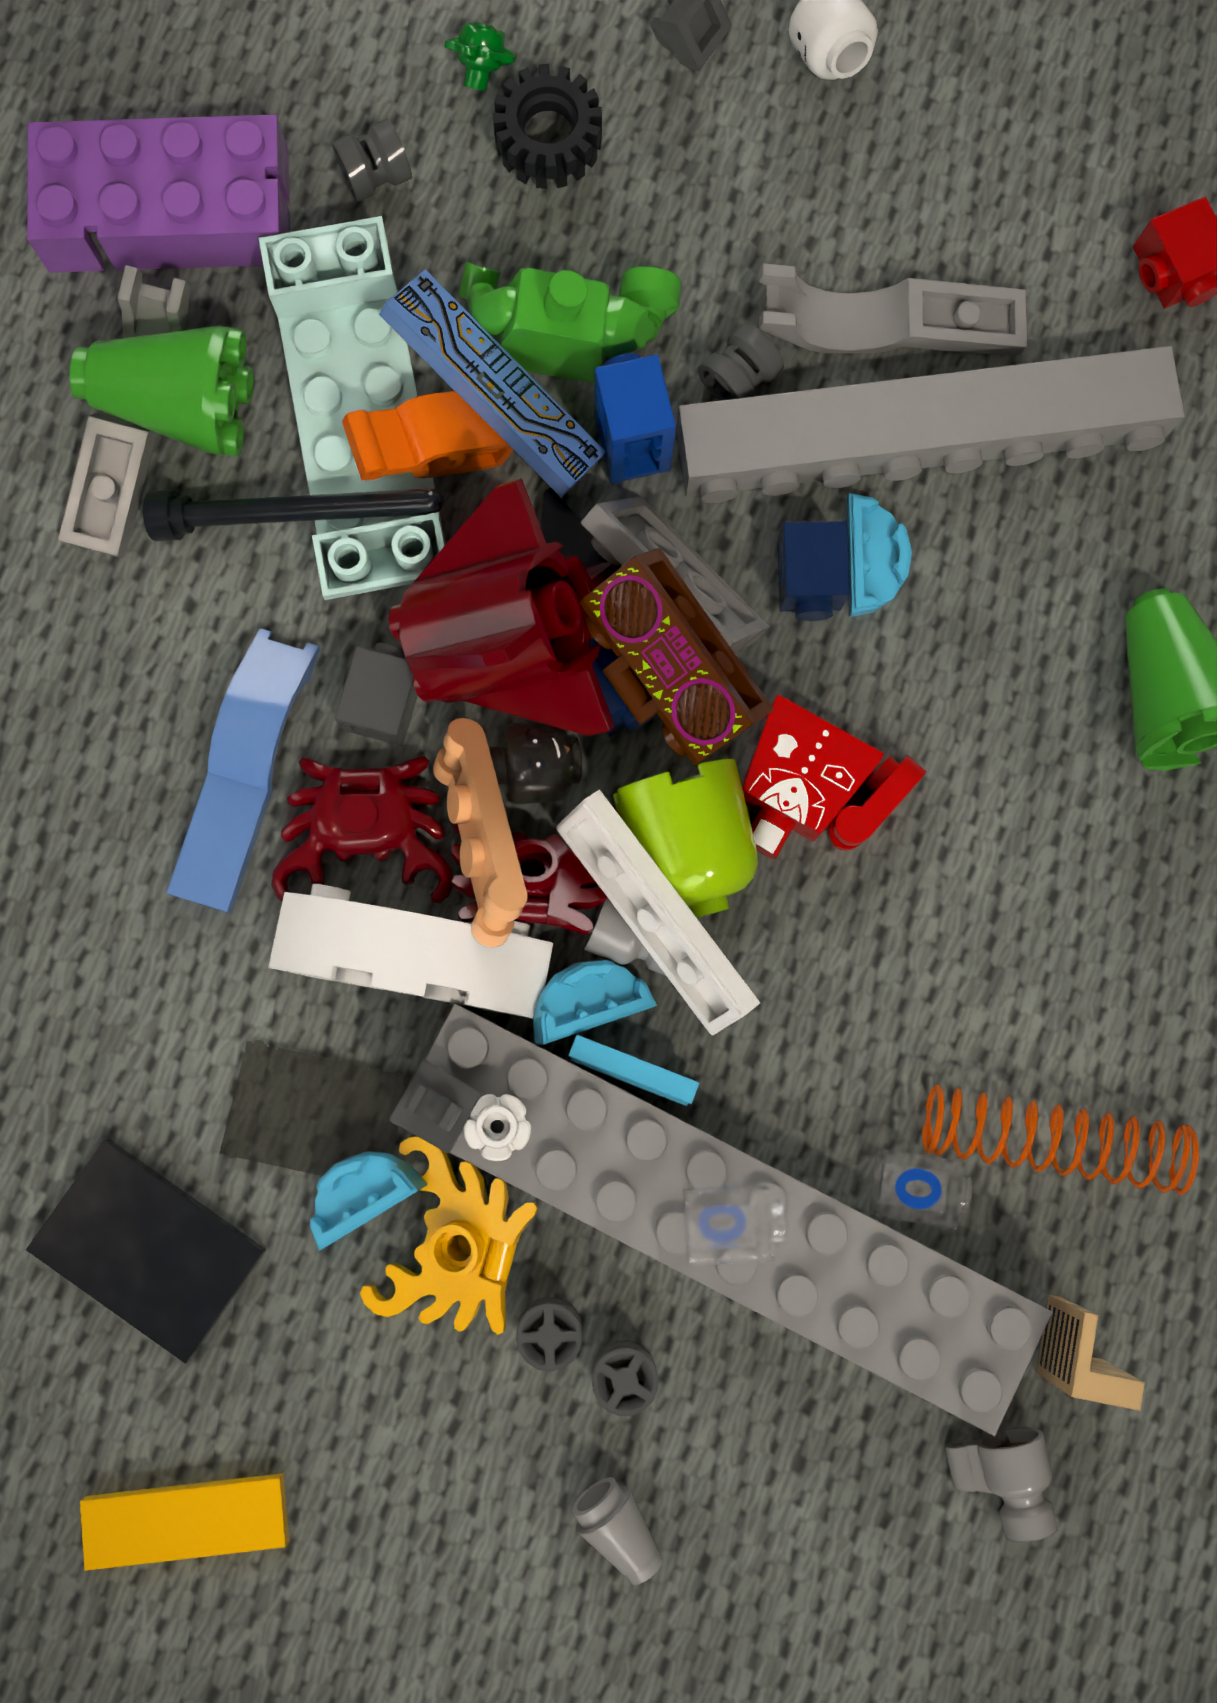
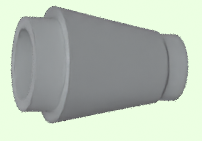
[572,1477,663,1585]

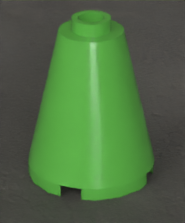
[1125,588,1217,771]

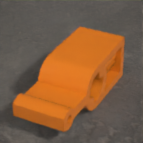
[342,391,514,480]

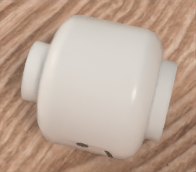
[788,0,878,80]

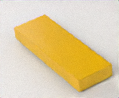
[80,1473,289,1571]

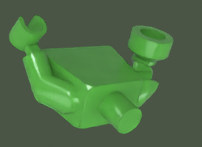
[458,261,682,382]

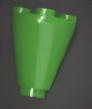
[70,326,254,456]

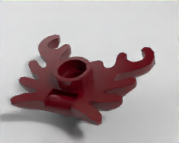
[271,756,453,904]
[450,805,617,935]

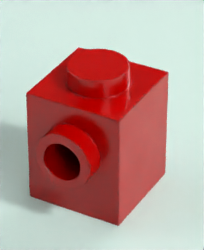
[1133,196,1217,309]

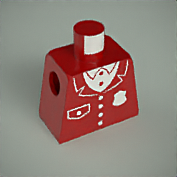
[742,694,884,859]

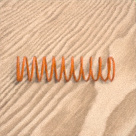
[922,1084,1199,1195]

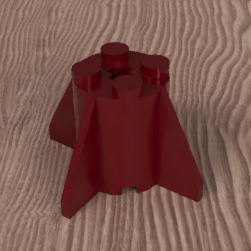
[388,478,620,736]

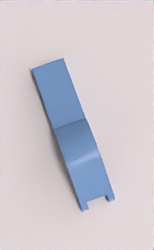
[167,628,320,914]

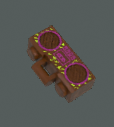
[579,548,774,766]

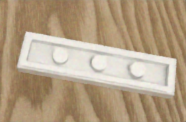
[556,789,760,1036]

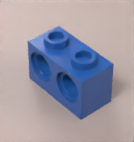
[594,353,676,484]

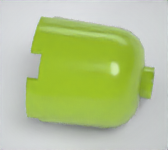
[613,759,758,918]

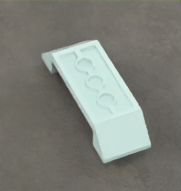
[259,216,446,600]

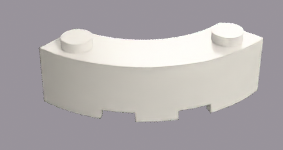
[268,884,553,1019]

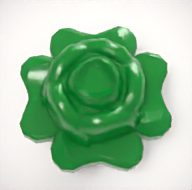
[444,22,517,91]

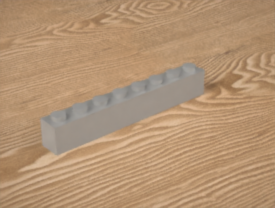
[676,346,1185,503]

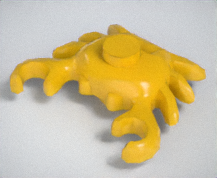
[360,1136,539,1335]

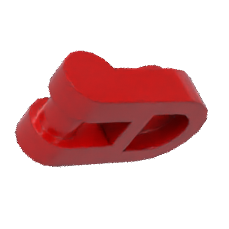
[827,755,927,851]

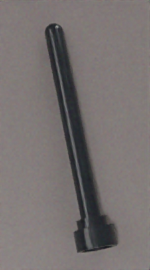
[143,488,444,541]

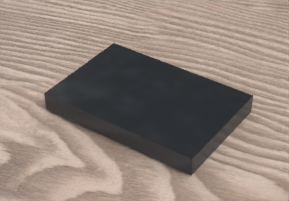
[26,1139,266,1364]

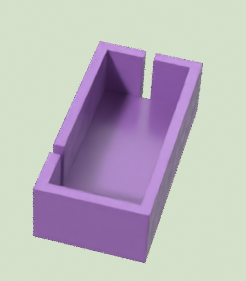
[27,115,290,273]

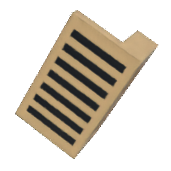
[1036,1295,1145,1411]

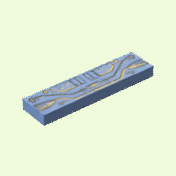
[379,269,606,498]

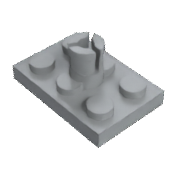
[580,497,770,653]

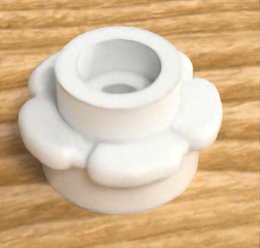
[463,1094,531,1161]

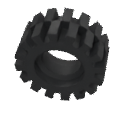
[493,64,602,189]

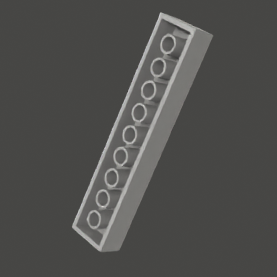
[392,1004,1052,1436]

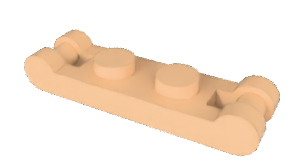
[433,718,527,947]

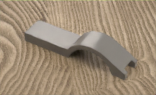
[759,263,1027,355]
[58,265,190,559]

